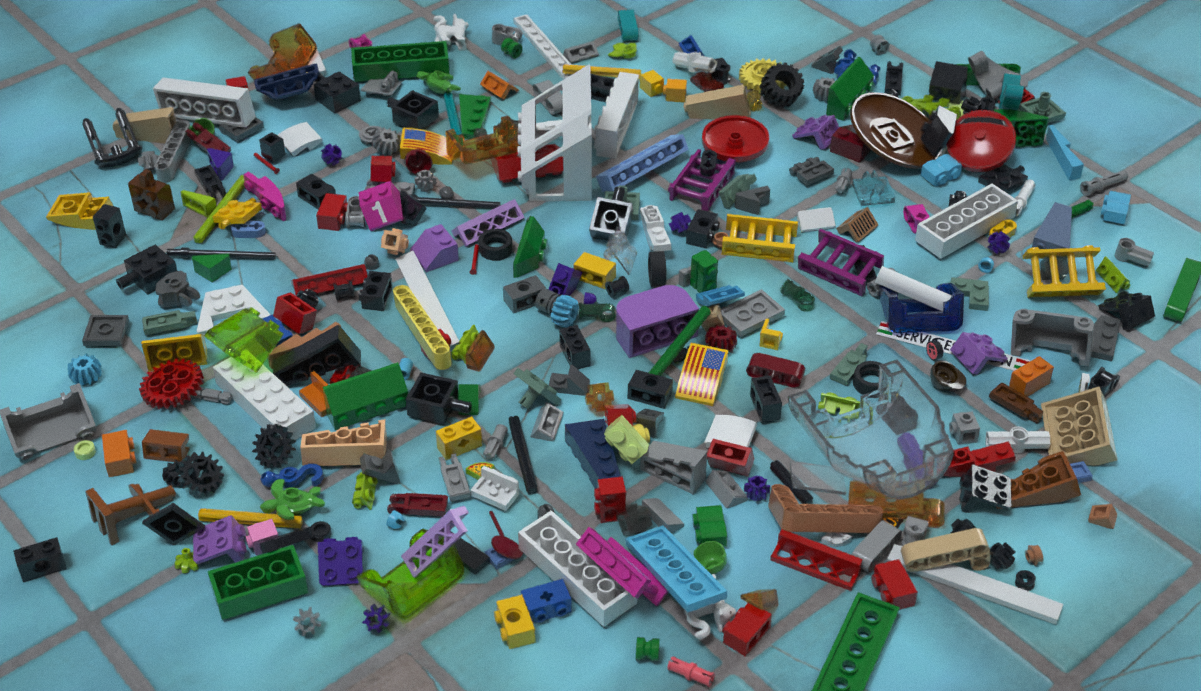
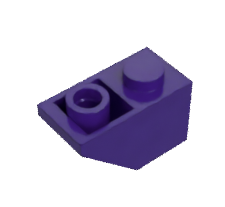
[549,263,582,296]

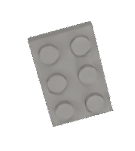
[721,289,785,337]

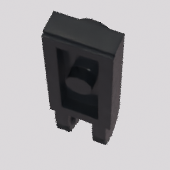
[194,165,226,199]

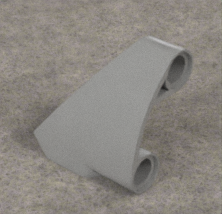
[968,50,1029,100]

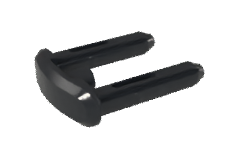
[82,108,142,167]

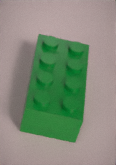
[207,545,308,620]

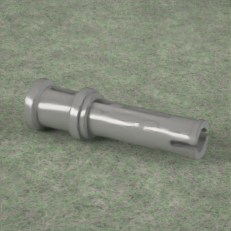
[1080,170,1129,196]

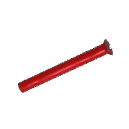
[254,153,280,174]
[470,244,479,275]

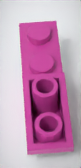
[243,172,286,222]

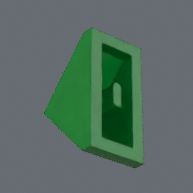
[192,254,232,283]
[458,384,481,415]

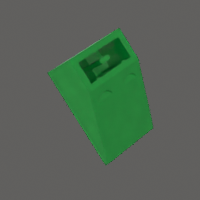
[994,109,1049,147]

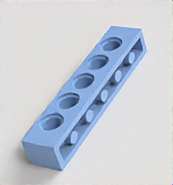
[596,134,689,192]

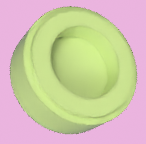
[74,440,96,460]

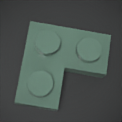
[950,277,989,311]

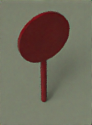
[489,511,523,559]

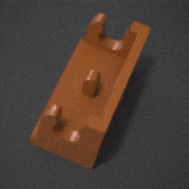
[142,429,190,462]

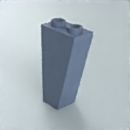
[1032,202,1072,262]

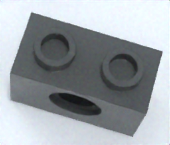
[503,275,546,314]

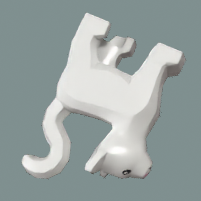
[434,14,469,51]
[684,574,736,639]

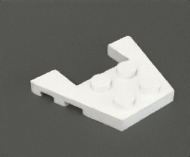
[197,285,270,337]

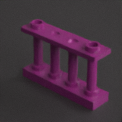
[668,149,736,211]
[798,228,884,296]

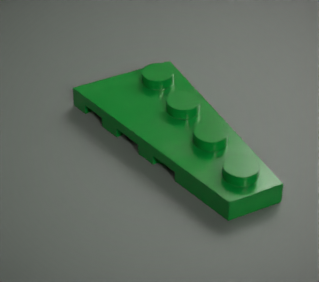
[459,94,491,140]

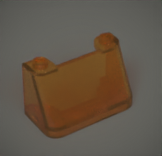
[248,23,317,80]
[445,115,521,164]

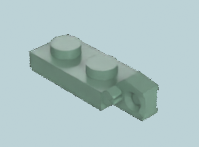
[719,174,757,208]
[142,310,197,335]
[830,343,868,386]

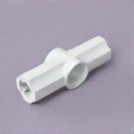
[672,52,717,73]
[985,426,1050,454]

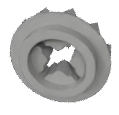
[359,126,382,145]

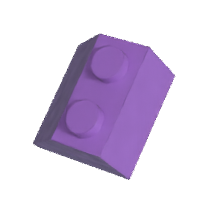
[410,224,459,272]

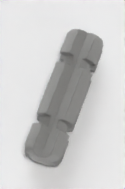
[194,387,232,404]

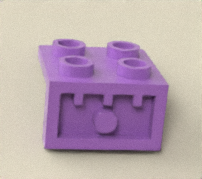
[792,115,839,150]

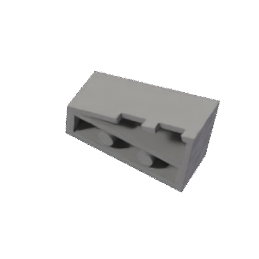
[640,441,707,494]

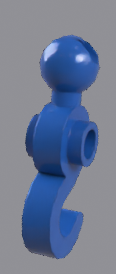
[261,464,324,488]

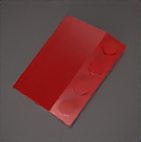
[489,144,563,183]

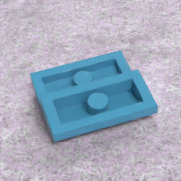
[696,285,745,306]

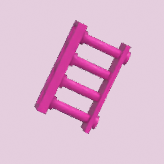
[576,527,668,606]

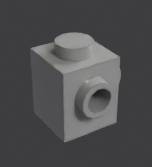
[949,411,980,445]

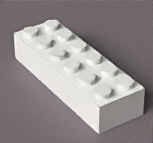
[594,72,639,159]
[153,78,256,128]
[915,184,1018,259]
[213,349,316,440]
[518,511,637,627]

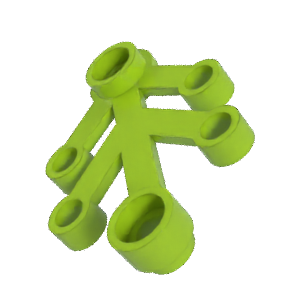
[901,95,961,120]

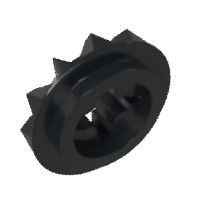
[162,459,185,486]

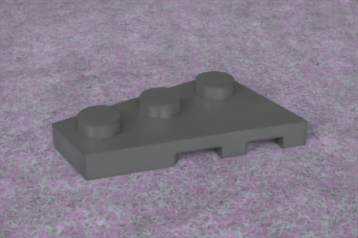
[1091,315,1120,362]

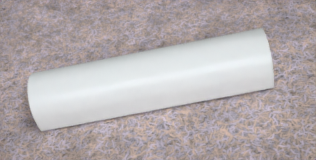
[875,266,952,312]

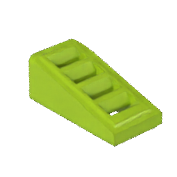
[181,190,217,218]

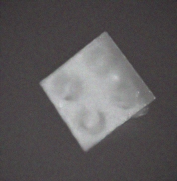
[603,226,637,275]

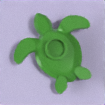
[416,71,461,94]
[260,479,325,520]

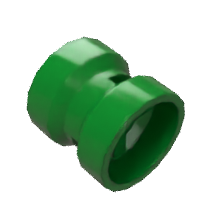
[501,38,523,58]
[635,637,660,662]

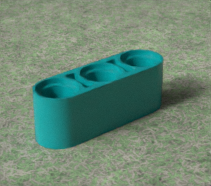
[618,10,638,41]

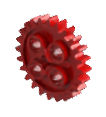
[139,358,204,409]

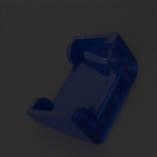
[879,283,964,333]

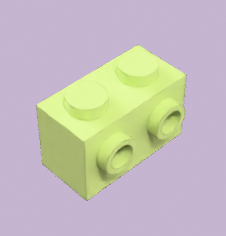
[604,415,649,464]

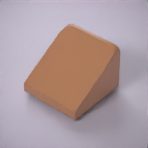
[1088,504,1117,529]

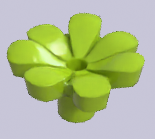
[174,548,199,573]

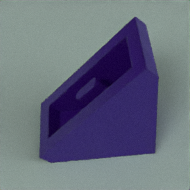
[207,148,234,181]

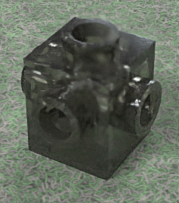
[616,503,653,535]

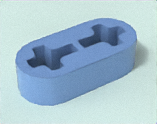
[231,221,266,238]

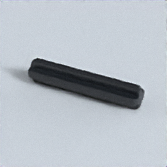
[770,460,813,504]

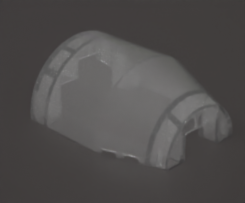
[788,359,954,499]

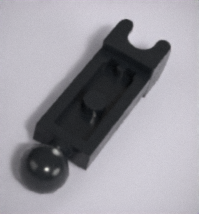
[884,61,903,98]

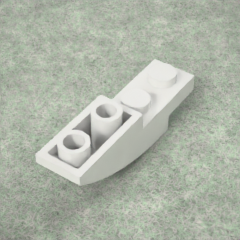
[640,205,671,252]

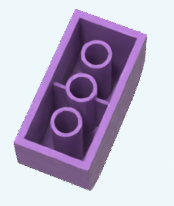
[616,285,699,358]

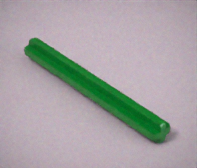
[648,306,711,376]

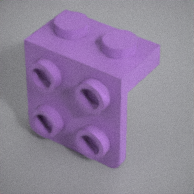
[950,332,1008,375]
[193,515,247,564]

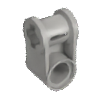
[492,24,523,45]
[346,196,365,228]
[901,516,929,546]

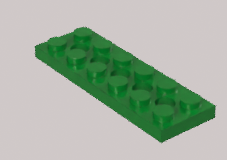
[812,592,900,691]

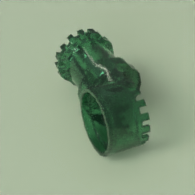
[780,279,815,312]
[579,302,616,322]

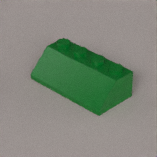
[826,56,875,121]
[323,362,408,430]

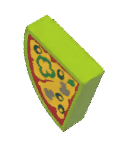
[466,462,495,480]

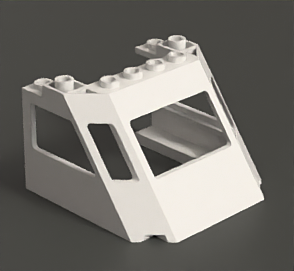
[518,64,592,201]

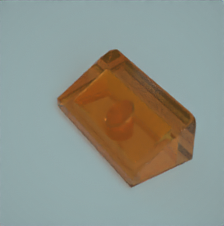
[466,330,495,372]
[740,589,778,610]

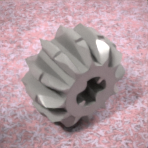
[813,77,835,102]
[372,127,401,156]

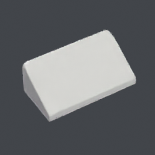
[797,207,836,232]

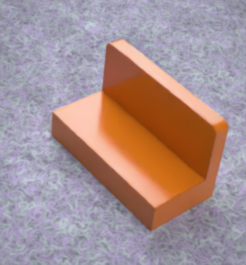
[480,71,519,100]
[299,371,328,417]

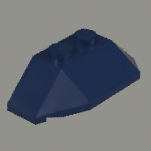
[254,63,320,100]

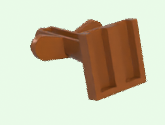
[85,484,176,546]

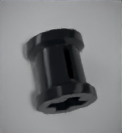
[605,276,629,297]
[333,281,355,300]

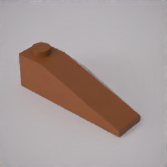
[996,451,1081,509]

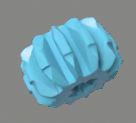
[551,295,579,327]
[67,354,102,386]

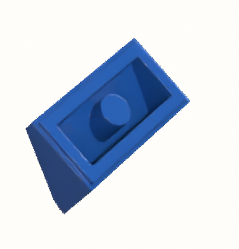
[678,35,705,56]

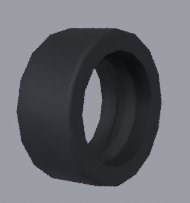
[478,229,513,261]
[648,251,667,287]
[853,361,891,397]

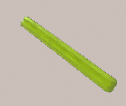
[193,175,244,244]

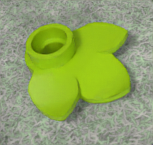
[608,43,637,59]

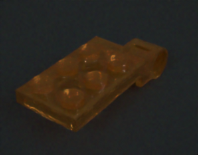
[848,481,945,528]

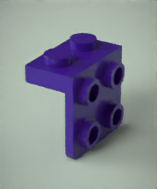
[318,537,364,586]

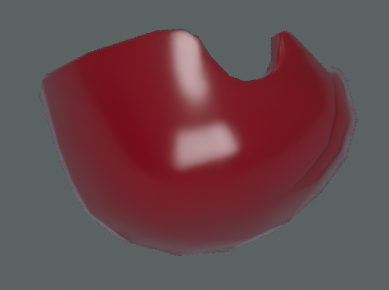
[404,149,433,174]

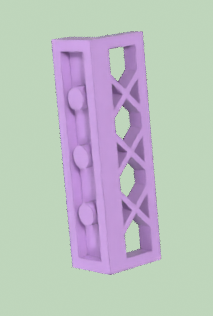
[451,199,525,247]
[401,506,469,578]

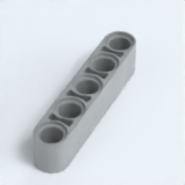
[155,120,191,183]

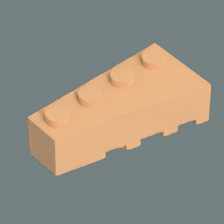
[300,419,387,466]

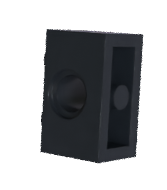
[296,173,336,210]
[93,204,126,248]
[686,209,720,249]
[627,369,673,409]
[13,537,67,583]

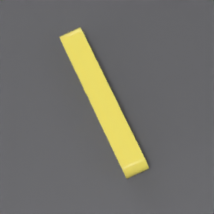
[393,285,452,370]

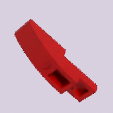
[929,441,1016,477]

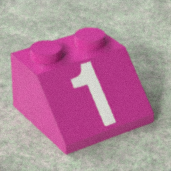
[359,181,403,231]

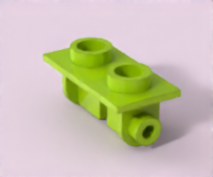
[1096,256,1131,293]
[451,325,482,364]
[818,392,860,419]
[352,472,378,510]

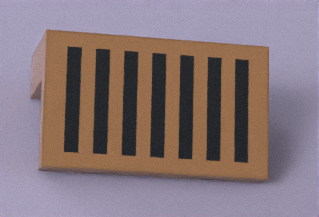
[836,207,878,243]

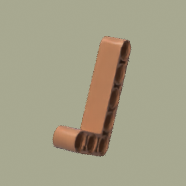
[768,484,883,533]

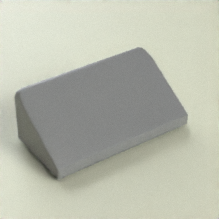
[563,41,599,63]
[530,402,563,441]
[706,470,749,508]
[642,498,684,533]

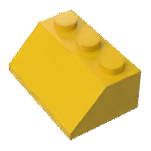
[141,334,207,372]

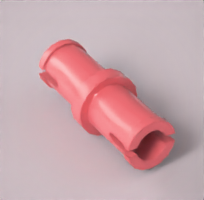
[667,656,715,687]

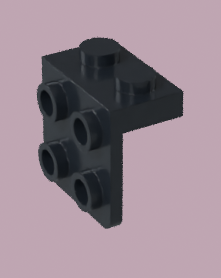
[1098,291,1155,330]
[959,465,1011,513]

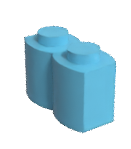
[921,154,962,186]
[1101,191,1131,224]

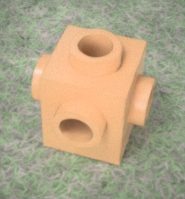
[381,228,409,255]

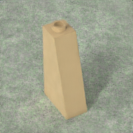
[683,85,751,120]
[113,107,176,144]

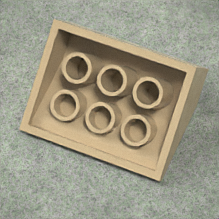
[1041,387,1118,466]

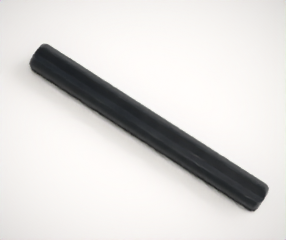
[509,415,537,494]

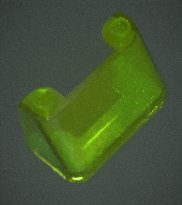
[204,307,284,373]
[357,528,465,620]

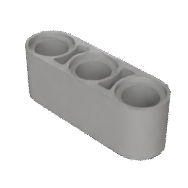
[533,80,563,115]
[851,520,902,573]

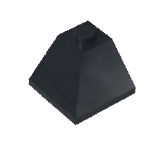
[142,503,205,545]

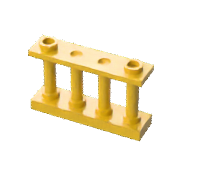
[721,214,798,262]
[1022,245,1106,298]

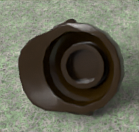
[930,360,966,391]

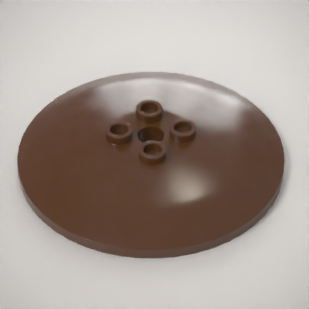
[850,92,942,169]

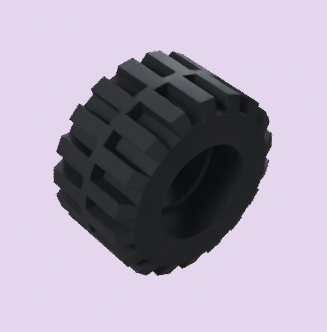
[760,63,805,108]

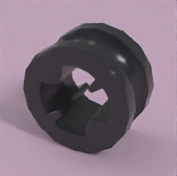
[1015,570,1036,591]

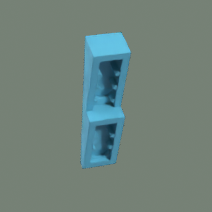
[1046,125,1084,181]

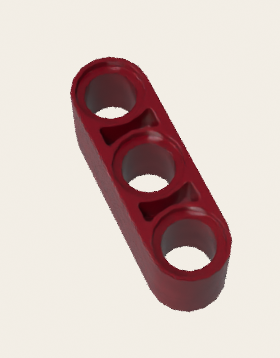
[746,353,806,388]

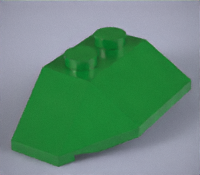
[513,216,548,278]

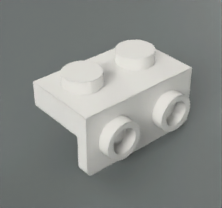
[470,466,519,511]

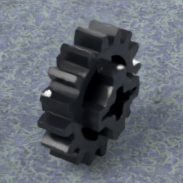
[252,424,296,469]
[177,452,224,496]

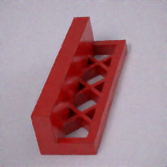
[291,264,368,296]
[770,529,863,591]

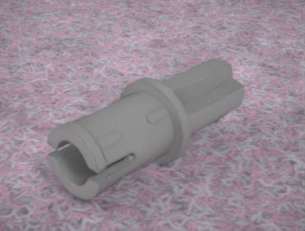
[835,168,852,194]
[483,424,508,460]

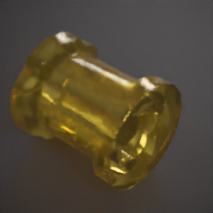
[747,90,762,111]

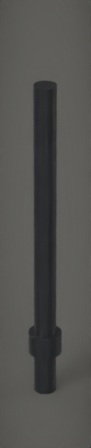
[411,195,501,209]
[166,247,276,260]

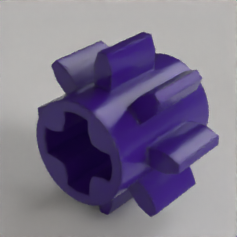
[321,144,342,166]
[669,212,691,234]
[987,231,1010,254]
[744,475,770,501]
[362,604,391,633]

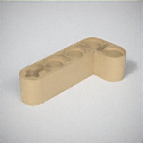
[901,528,990,572]

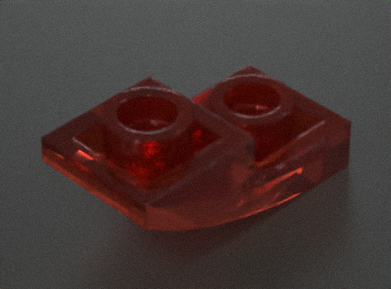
[690,71,724,92]

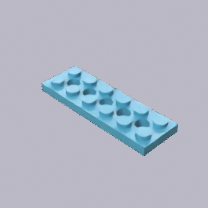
[625,526,727,612]

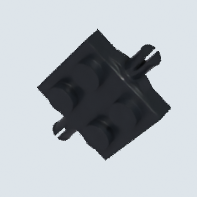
[978,164,1028,194]

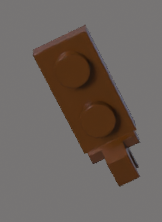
[989,383,1044,423]

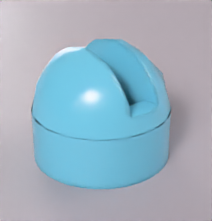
[978,257,994,273]
[386,510,404,529]

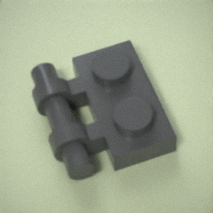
[789,157,834,186]

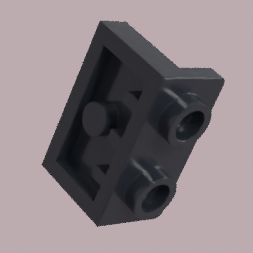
[400,190,427,226]

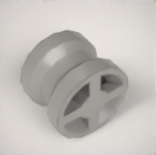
[870,35,890,55]

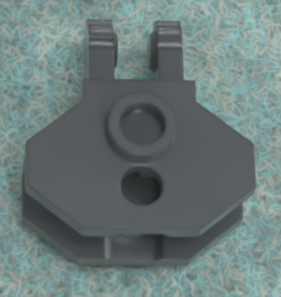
[155,271,200,308]

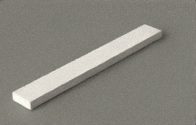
[513,14,572,80]
[887,544,1063,624]

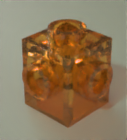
[585,382,614,412]

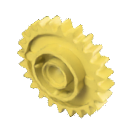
[739,58,787,93]

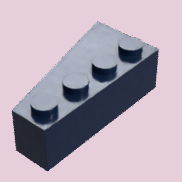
[565,419,621,488]

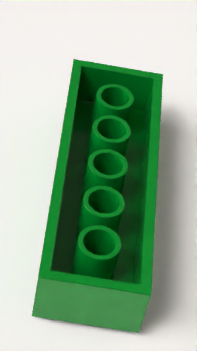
[351,41,450,82]

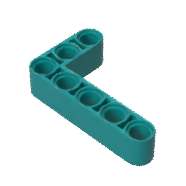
[999,73,1024,110]

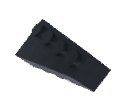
[273,324,361,386]

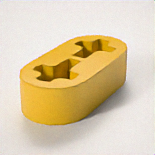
[988,219,1017,238]

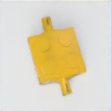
[212,198,262,230]

